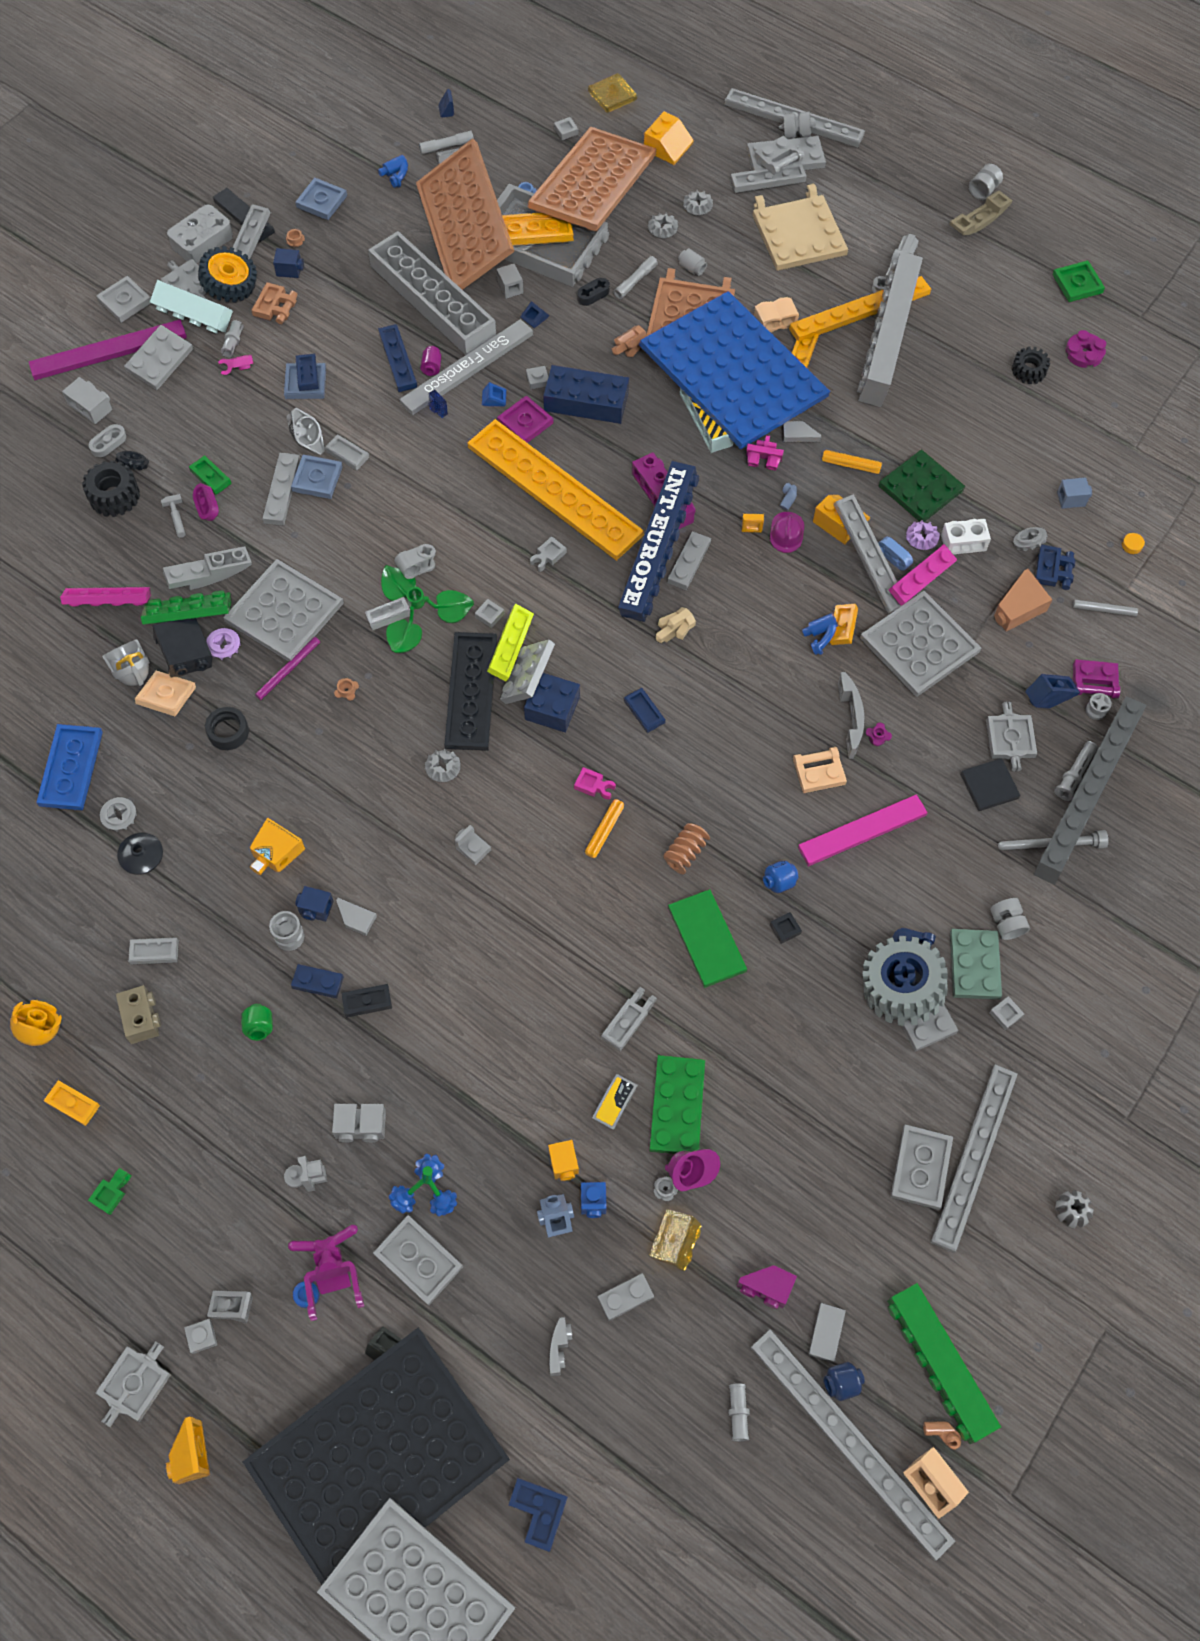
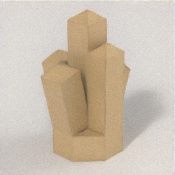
[656,608,696,643]

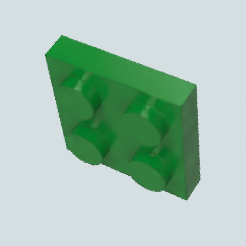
[1052,260,1105,302]

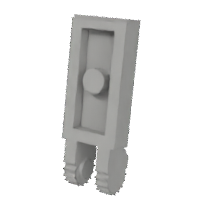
[601,987,657,1052]

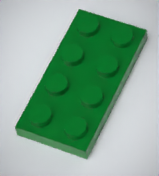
[141,591,232,625]
[650,1055,705,1154]

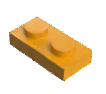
[830,604,858,645]
[44,1080,100,1126]

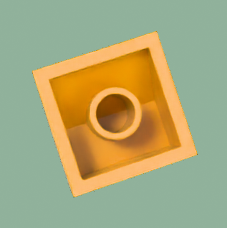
[644,111,693,165]
[813,495,870,545]

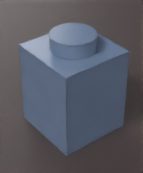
[1057,478,1092,509]

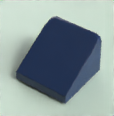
[438,89,454,118]
[520,301,550,328]

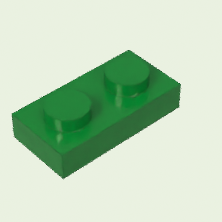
[189,455,231,495]

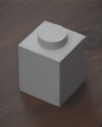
[497,264,523,298]

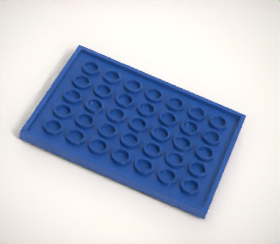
[639,291,830,449]

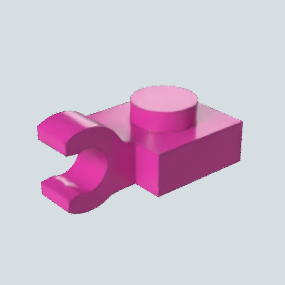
[218,354,254,375]

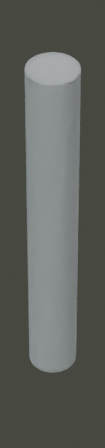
[1073,600,1138,616]

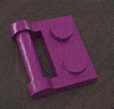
[1073,659,1120,699]

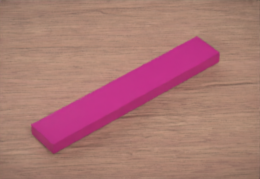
[798,794,928,867]

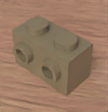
[116,985,161,1044]

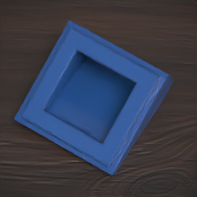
[482,382,506,406]

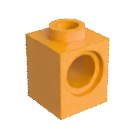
[548,1140,579,1181]

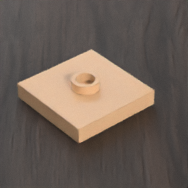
[135,670,196,716]

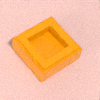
[742,514,764,532]

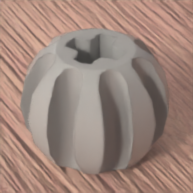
[1055,1191,1094,1228]

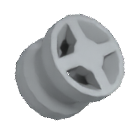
[1085,693,1112,720]

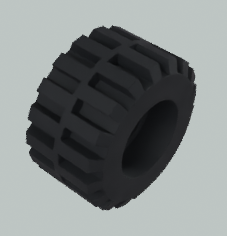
[82,460,140,517]

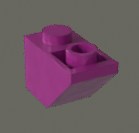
[737,1265,797,1309]

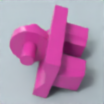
[746,435,784,471]

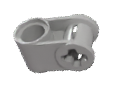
[394,544,436,579]

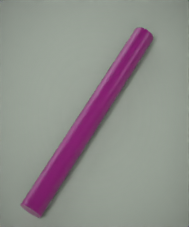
[255,637,320,700]

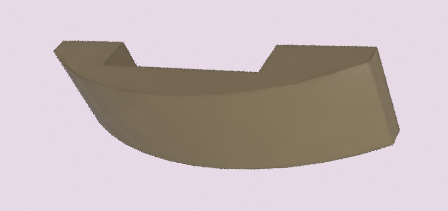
[949,190,1013,235]

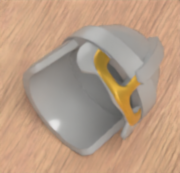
[102,639,150,686]

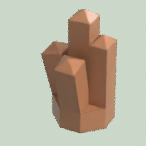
[611,325,647,357]

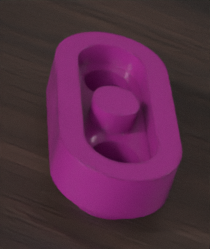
[193,483,219,521]

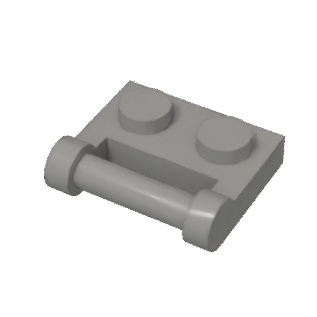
[754,136,804,174]

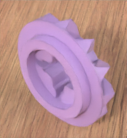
[906,520,940,550]
[206,628,241,660]

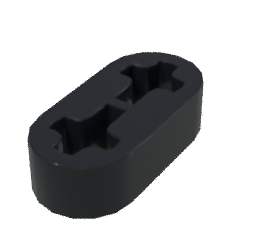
[577,278,610,306]

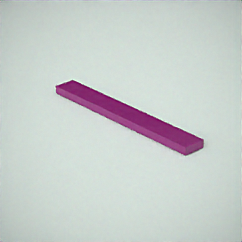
[28,319,187,380]

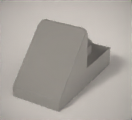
[207,1291,253,1323]

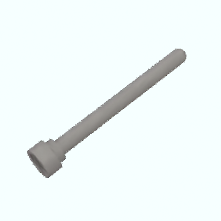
[998,830,1108,850]

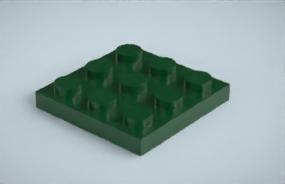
[878,449,965,522]

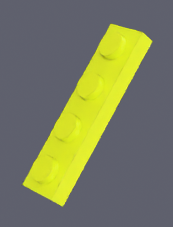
[487,604,534,681]

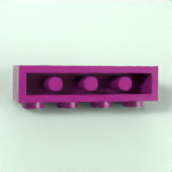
[632,452,696,529]

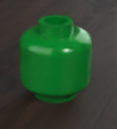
[241,1004,273,1041]

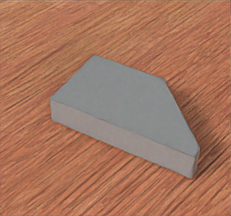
[783,421,821,442]
[336,898,377,936]

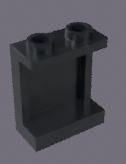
[153,618,212,678]

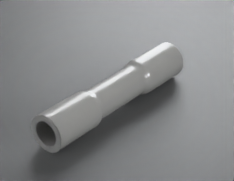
[419,131,474,155]
[613,256,658,299]

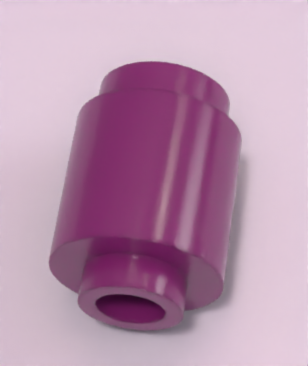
[420,346,442,376]

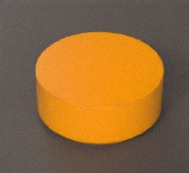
[1122,533,1145,554]

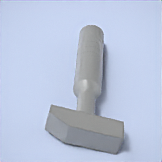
[161,494,186,538]

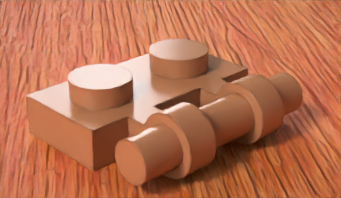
[252,283,298,324]

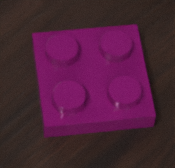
[497,395,553,443]

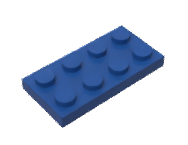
[36,724,103,810]

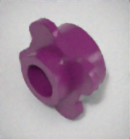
[866,723,892,746]

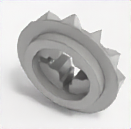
[683,190,713,215]
[648,213,678,238]
[1013,527,1048,551]
[425,749,460,782]
[100,797,137,832]

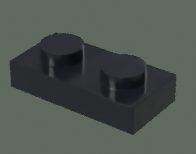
[341,984,392,1018]

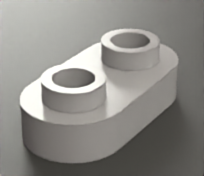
[89,424,127,457]

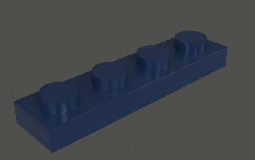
[378,324,417,392]

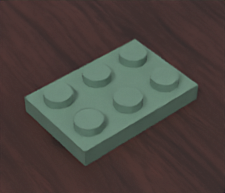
[950,929,1002,1000]

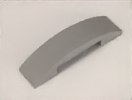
[838,672,864,759]

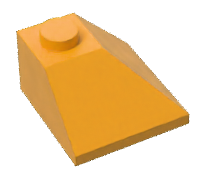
[166,1416,210,1484]

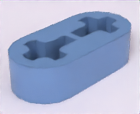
[878,536,913,571]

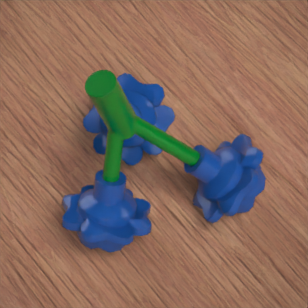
[388,1154,457,1216]

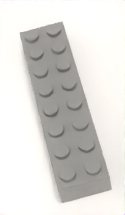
[368,231,496,355]
[857,251,923,407]

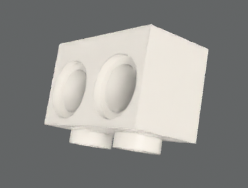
[941,519,991,555]

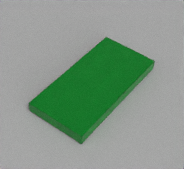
[668,889,747,988]

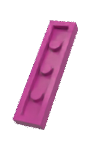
[888,544,957,606]
[60,587,151,606]

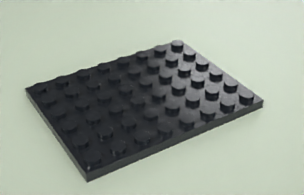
[242,1327,510,1585]

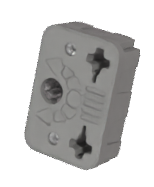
[167,205,233,263]

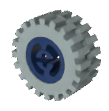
[863,936,947,1026]

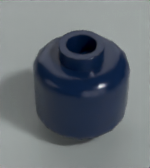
[824,1362,865,1401]

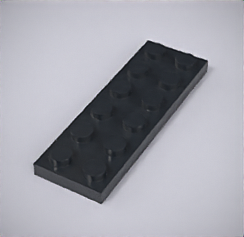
[444,632,497,751]

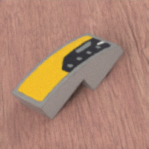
[592,1074,638,1130]

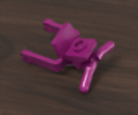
[288,1225,364,1321]

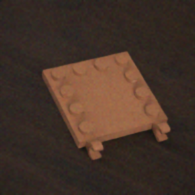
[647,268,735,336]

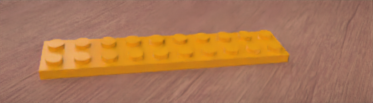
[467,419,644,561]

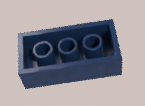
[543,365,629,424]

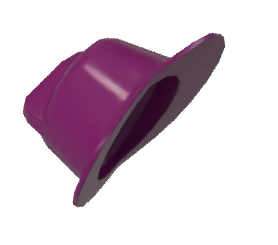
[770,512,804,553]
[665,1149,721,1191]

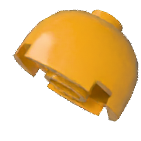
[10,1000,62,1046]

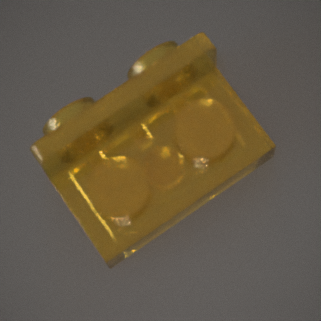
[649,1209,701,1271]

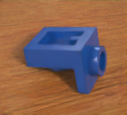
[581,1182,606,1218]

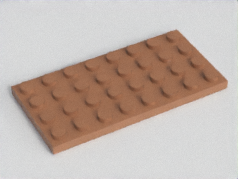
[528,127,656,232]
[416,138,514,290]

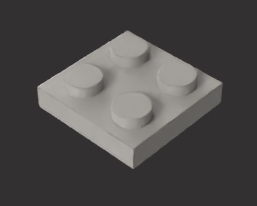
[96,276,151,323]

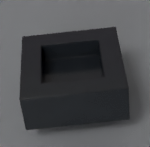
[770,912,802,944]

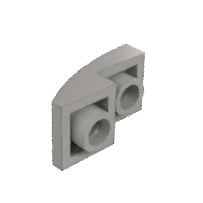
[550,1317,572,1376]

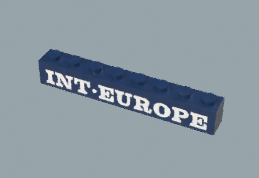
[618,461,699,622]

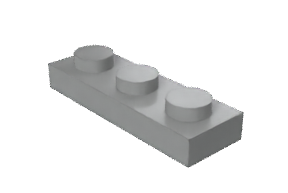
[232,204,271,259]
[668,531,711,590]

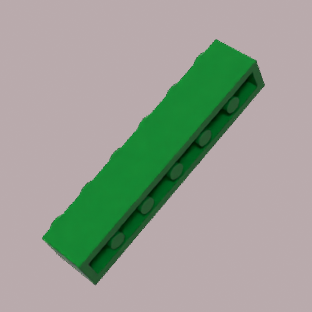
[887,1283,1001,1445]

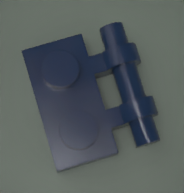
[1035,544,1076,590]

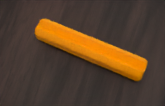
[822,450,882,474]
[585,799,624,858]

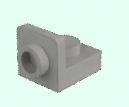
[455,825,491,865]

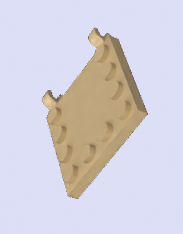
[753,184,848,271]

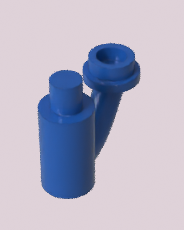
[378,155,408,188]
[802,613,838,655]

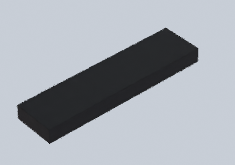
[213,188,275,242]

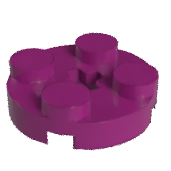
[1065,330,1107,368]

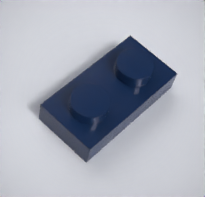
[291,964,344,999]

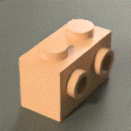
[903,1447,969,1519]

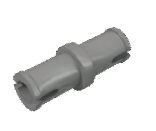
[221,320,244,358]
[728,1384,750,1441]

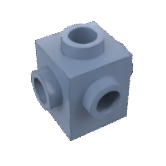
[537,1194,574,1237]

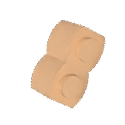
[754,297,799,332]

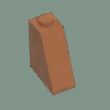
[994,569,1052,631]

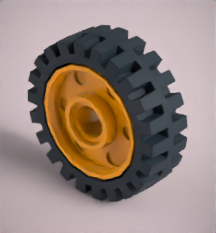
[198,246,257,302]

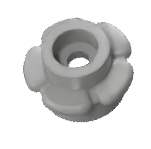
[654,1176,678,1201]

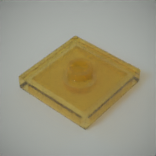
[588,73,637,113]

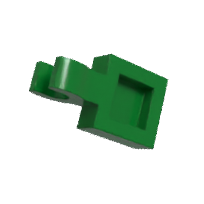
[88,1168,132,1215]

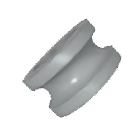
[872,276,887,293]

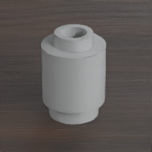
[678,249,707,276]

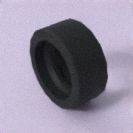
[205,707,249,751]

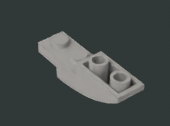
[163,546,252,590]

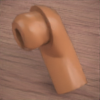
[923,1421,961,1449]

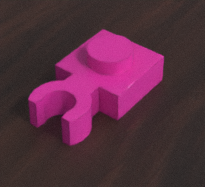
[574,767,616,800]

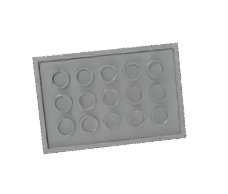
[317,1498,515,1641]

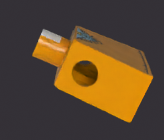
[250,818,305,875]

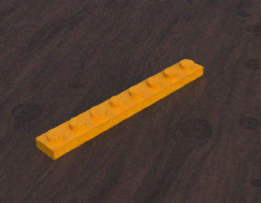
[789,276,931,342]

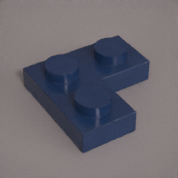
[509,1478,568,1552]

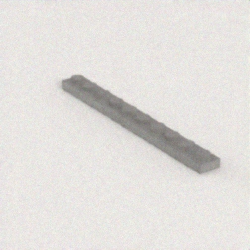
[751,1330,955,1561]

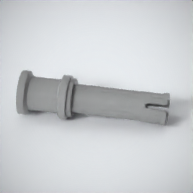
[1054,741,1098,801]

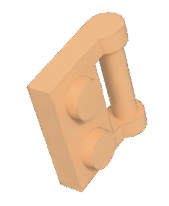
[793,747,847,793]

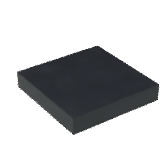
[960,758,1021,812]

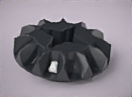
[115,450,149,470]

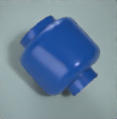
[763,861,798,893]

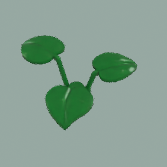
[381,565,474,653]

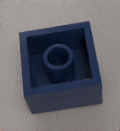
[524,673,580,733]

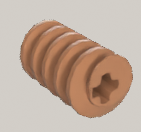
[664,823,710,875]

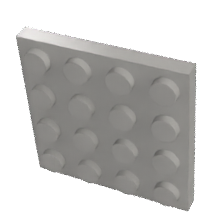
[223,559,344,661]
[860,591,981,697]

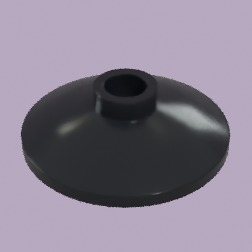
[117,832,163,875]

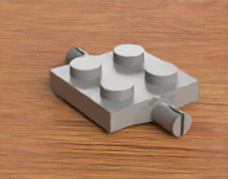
[161,259,206,299]
[986,702,1037,772]
[96,1341,171,1427]

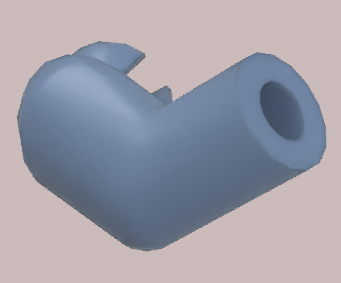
[779,483,797,511]

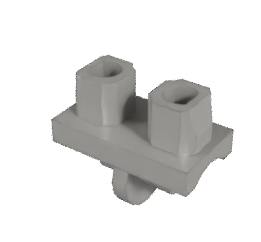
[284,1156,327,1192]

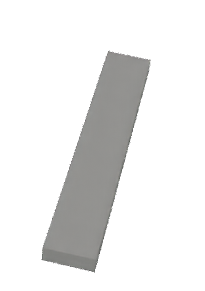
[834,494,907,615]

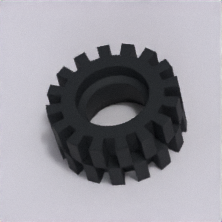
[1012,346,1050,384]

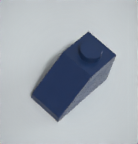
[1025,674,1080,709]

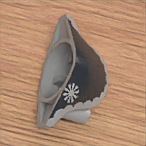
[287,408,325,455]

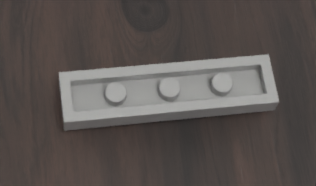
[730,163,806,193]
[263,453,301,526]

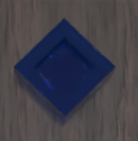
[428,389,448,418]

